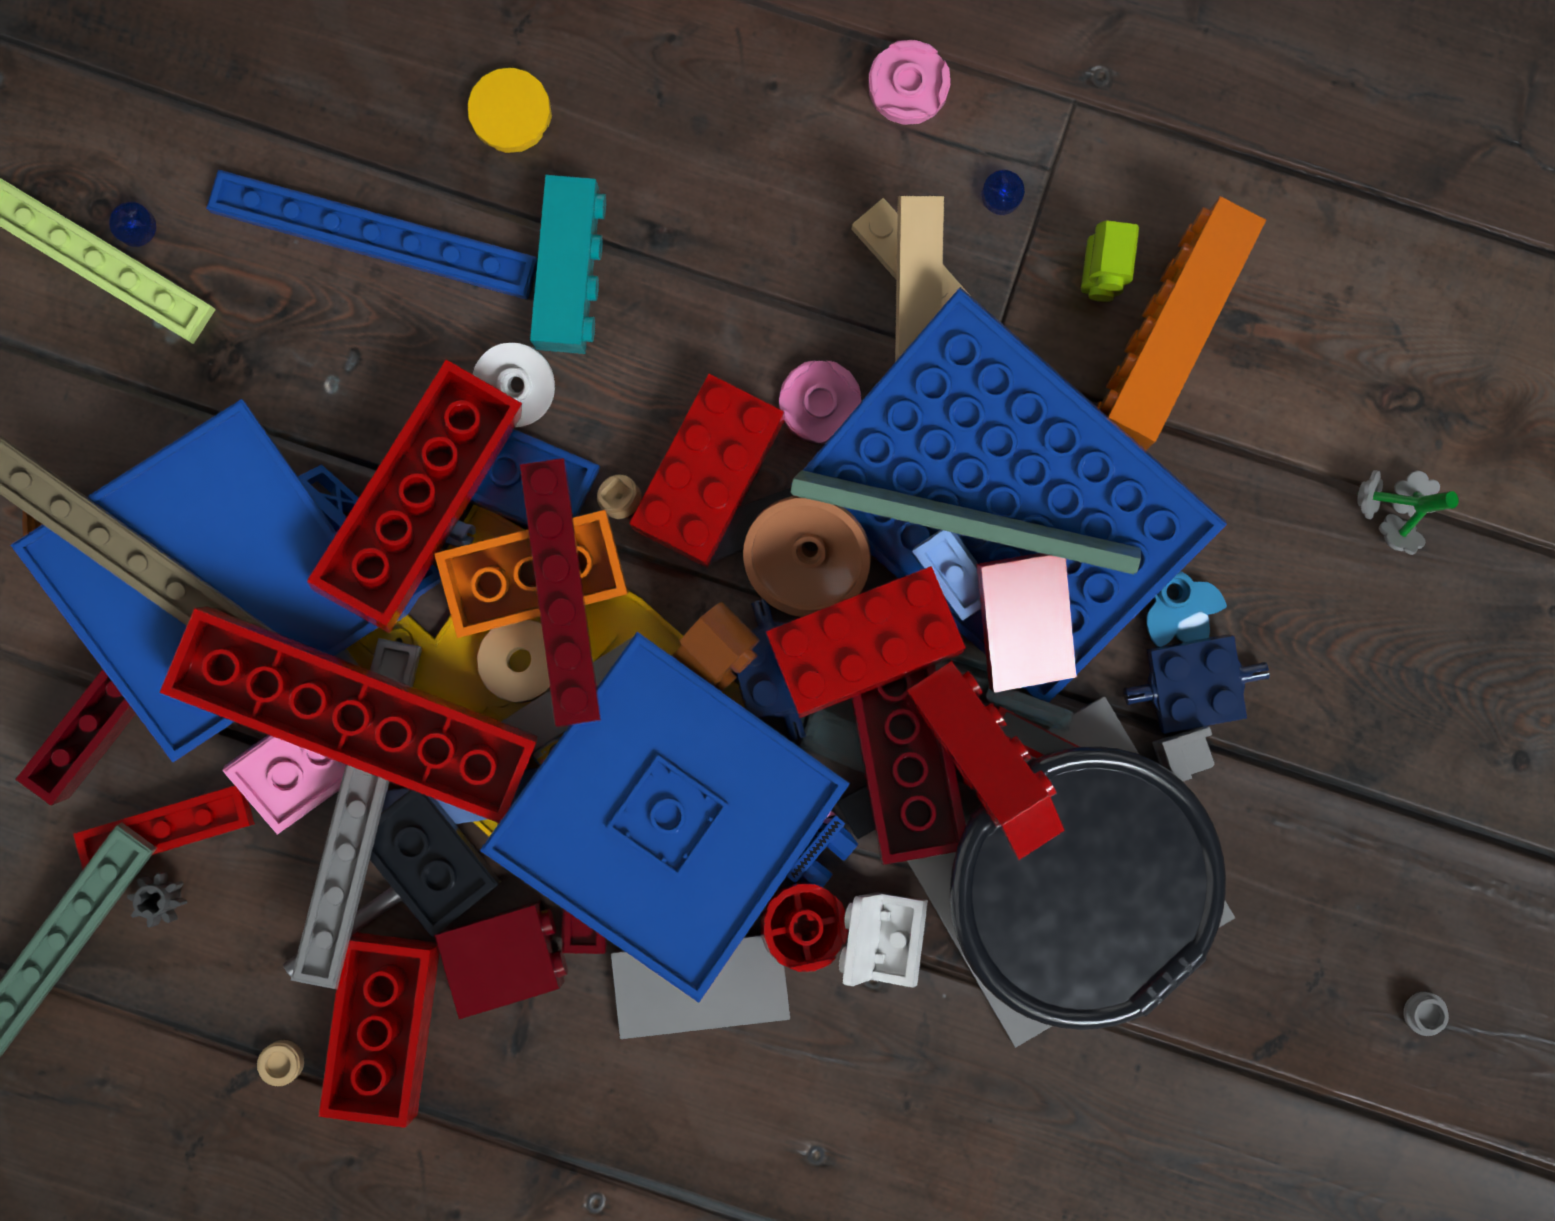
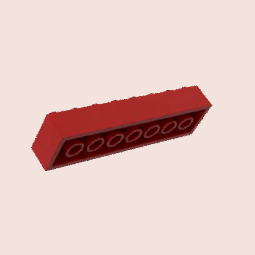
[159,606,538,823]

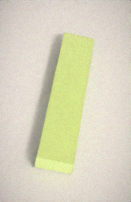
[0,178,216,344]

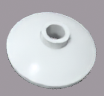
[473,343,555,427]

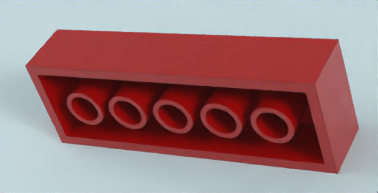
[307,360,522,633]

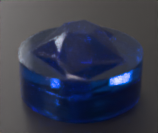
[981,170,1025,215]
[109,202,156,247]

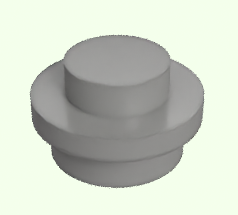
[1404,992,1449,1036]

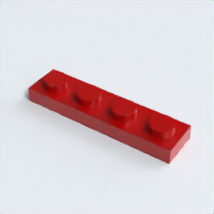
[73,785,255,870]

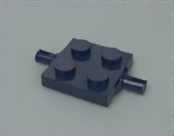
[735,599,807,741]
[1123,634,1270,734]

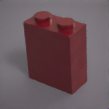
[435,900,568,1019]

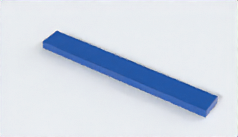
[206,170,538,300]

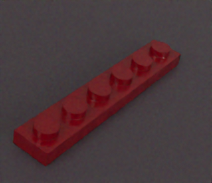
[520,458,602,727]

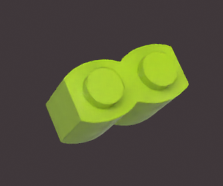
[1081,220,1139,302]

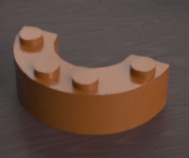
[672,602,760,692]

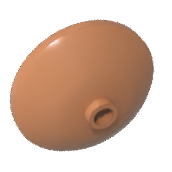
[743,496,871,617]

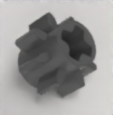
[127,872,187,928]

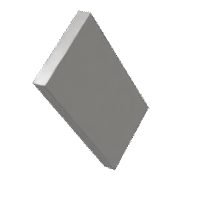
[611,934,790,1039]

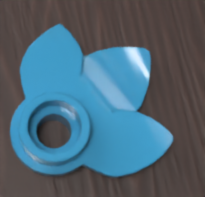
[1146,571,1227,647]

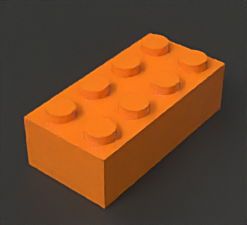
[434,510,628,638]

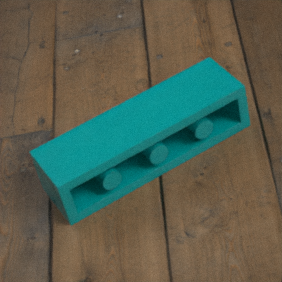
[530,175,606,354]

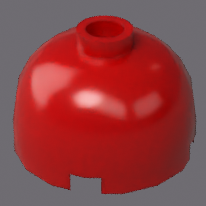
[760,883,848,972]

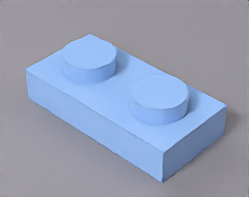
[912,530,981,620]

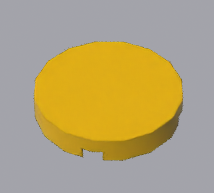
[467,68,552,153]

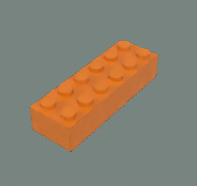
[1096,196,1266,450]

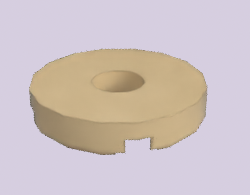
[477,620,550,703]

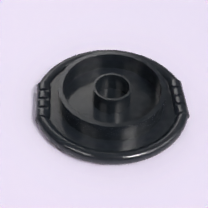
[950,746,1226,1030]

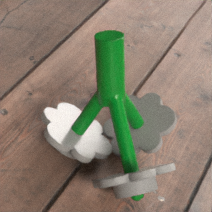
[1358,470,1459,555]

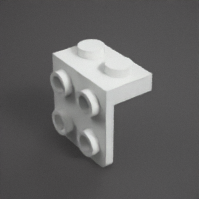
[839,892,928,988]

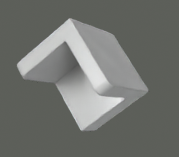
[1152,726,1214,781]

